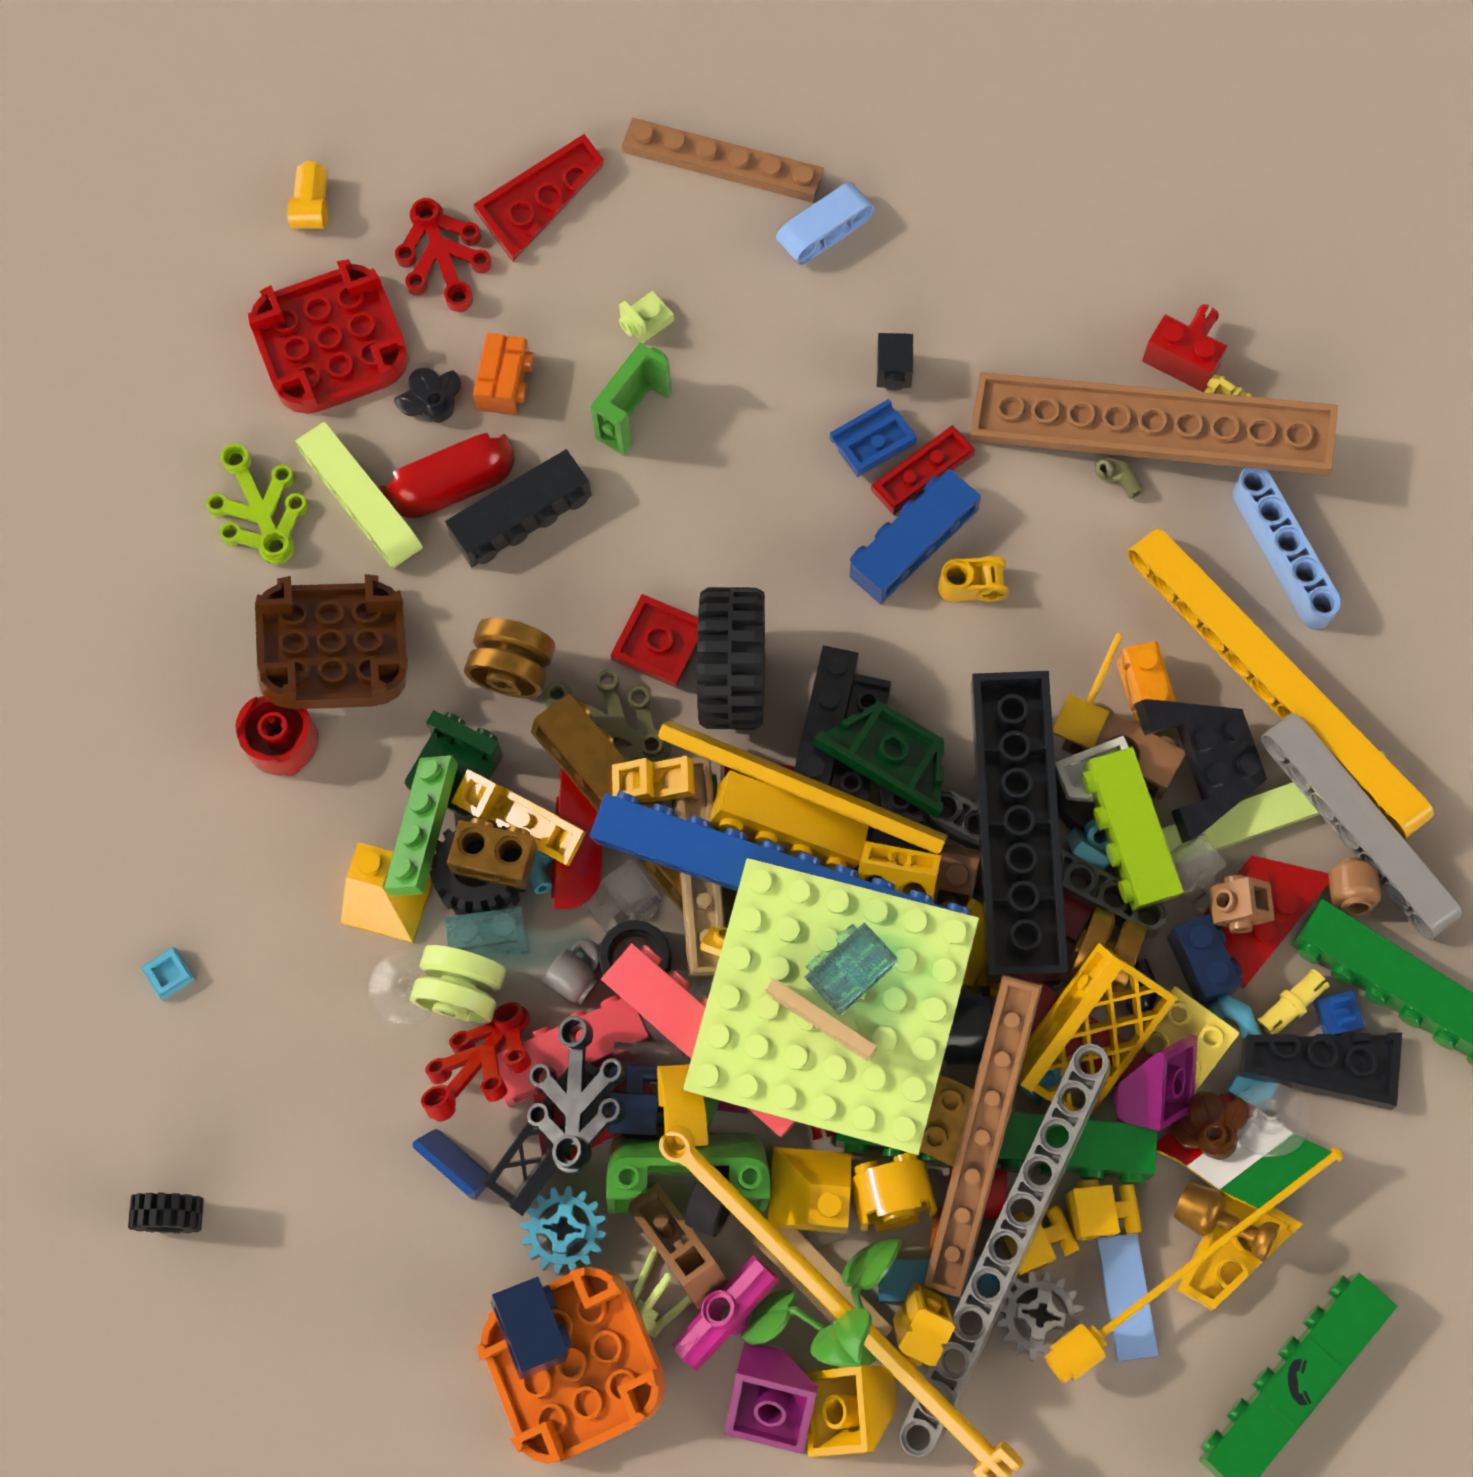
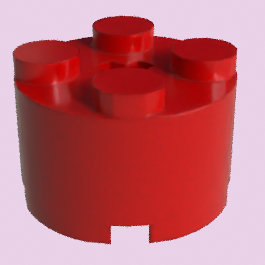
[235,696,319,776]

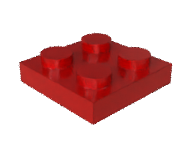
[610,594,698,688]

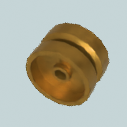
[464,618,556,698]
[1065,906,1147,1006]

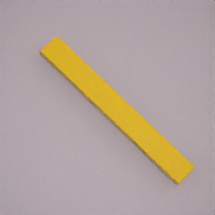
[658,720,948,854]

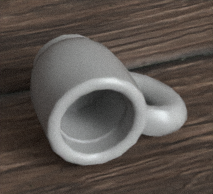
[542,939,600,1005]

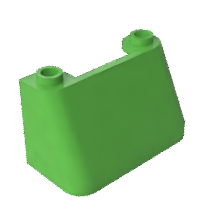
[606,1133,770,1215]

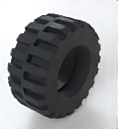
[697,587,765,730]

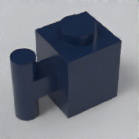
[608,1065,664,1135]

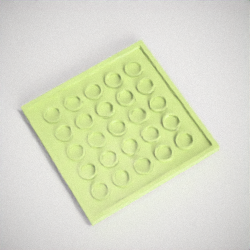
[683,858,979,1155]

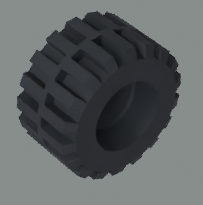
[429,818,527,922]

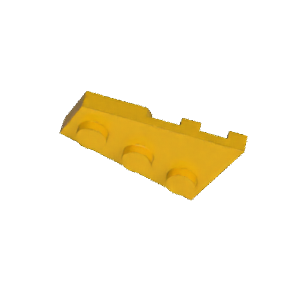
[1175,1194,1303,1311]

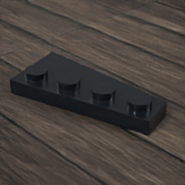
[1239,1032,1402,1110]

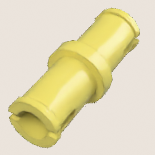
[1257,969,1330,1034]

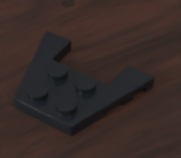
[1134,699,1267,843]

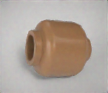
[1328,857,1381,917]

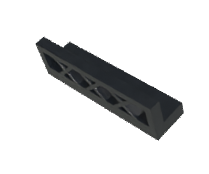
[484,1060,616,1216]

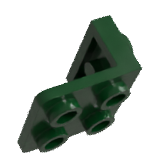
[405,710,503,816]

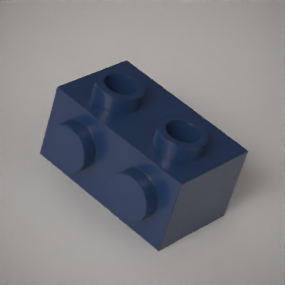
[1167,914,1243,1006]
[491,1276,572,1380]

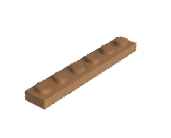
[622,118,824,203]

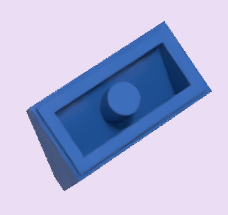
[412,1129,490,1200]

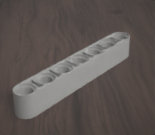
[1261,713,1462,940]

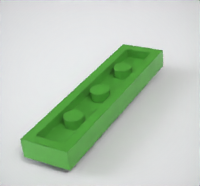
[383,755,459,896]

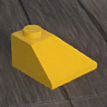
[341,842,433,943]
[768,1147,852,1234]
[805,1366,898,1457]

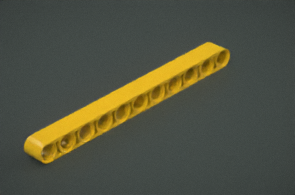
[1127,528,1434,840]

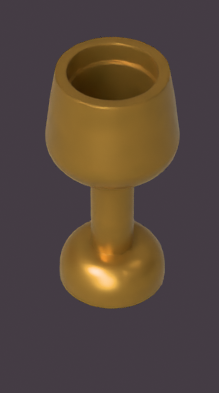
[1174,1182,1280,1262]

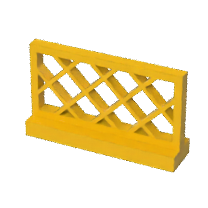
[1018,943,1178,1118]

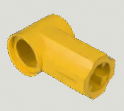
[288,161,328,229]

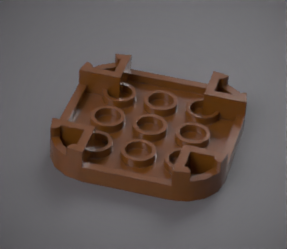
[255,574,408,709]

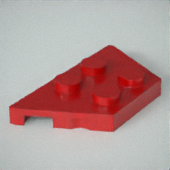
[1204,855,1329,989]

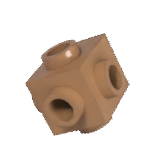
[1209,875,1275,933]

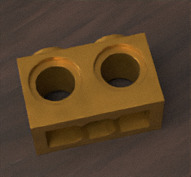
[447,818,537,890]

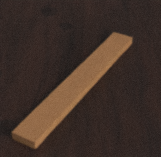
[923,974,1043,1298]

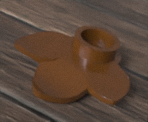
[1171,1091,1249,1160]

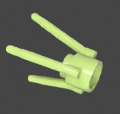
[632,1246,693,1339]

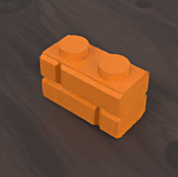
[473,333,534,415]

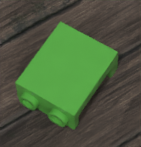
[590,343,672,456]

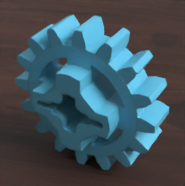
[520,1186,607,1276]

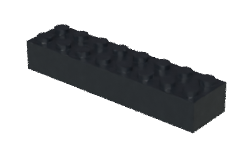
[971,671,1068,983]

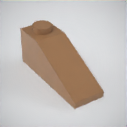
[628,1183,728,1310]

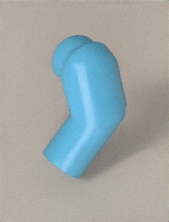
[529,850,553,894]
[1209,995,1263,1039]

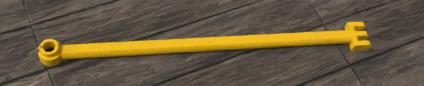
[659,1126,1023,1477]

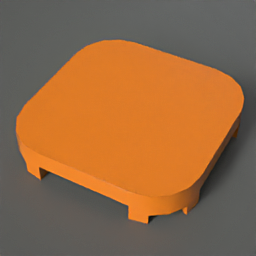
[476,1267,666,1464]

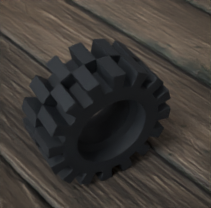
[128,1192,204,1234]

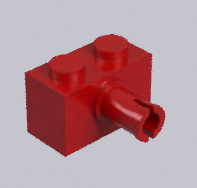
[1142,304,1227,392]

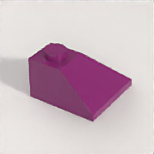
[1114,1034,1198,1131]
[724,1342,818,1454]

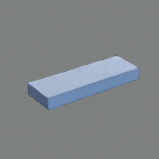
[1096,1233,1159,1362]

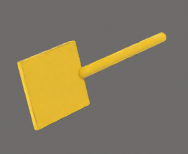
[1053,633,1123,749]

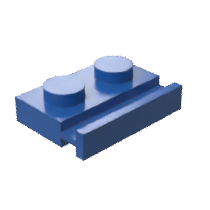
[830,399,917,478]

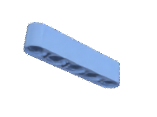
[1232,468,1341,630]

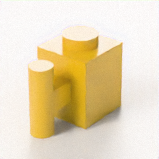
[1064,1179,1142,1242]
[1000,1205,1080,1278]

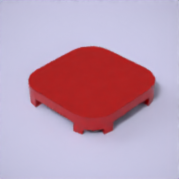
[248,259,409,414]

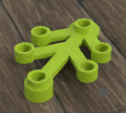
[206,443,308,565]

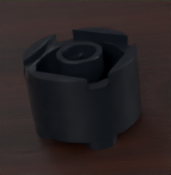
[943,985,992,1065]

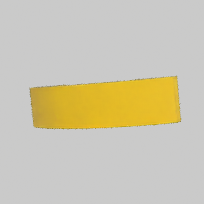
[451,769,586,866]

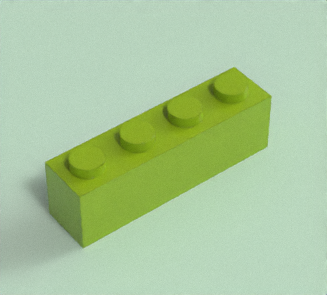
[1081,747,1184,911]

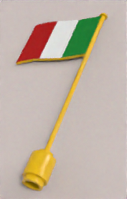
[1044,1093,1343,1384]

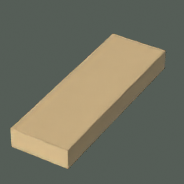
[766,978,878,1062]

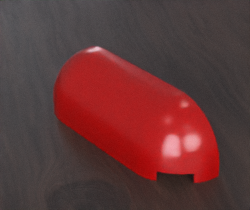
[379,433,514,518]
[551,768,603,910]

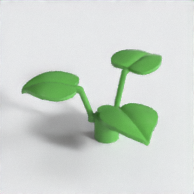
[740,1238,902,1367]

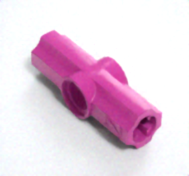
[671,1255,780,1371]

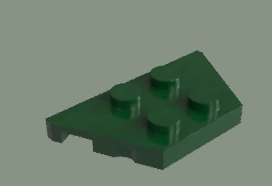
[812,701,944,819]

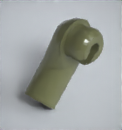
[1095,458,1145,499]

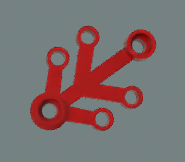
[395,198,492,312]
[421,1002,531,1122]

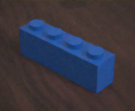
[849,469,981,605]

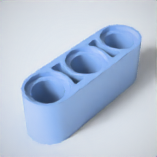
[776,182,875,265]

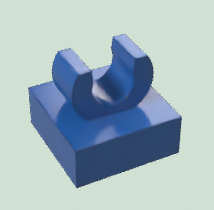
[1313,990,1365,1036]

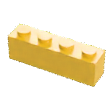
[709,770,869,870]

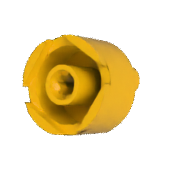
[851,1152,938,1232]

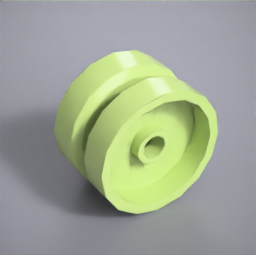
[409,945,506,1024]

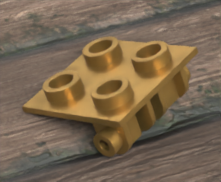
[920,1074,1014,1167]

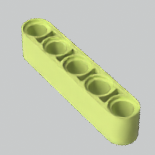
[294,421,423,569]

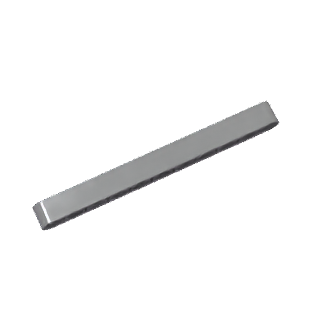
[899,1044,1111,1457]

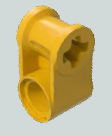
[937,556,1009,603]

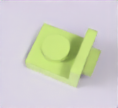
[619,291,674,344]

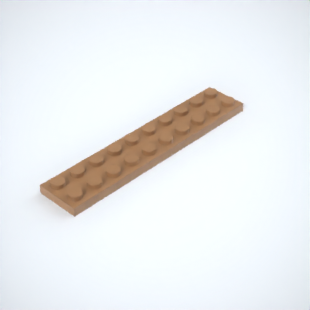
[970,372,1338,476]

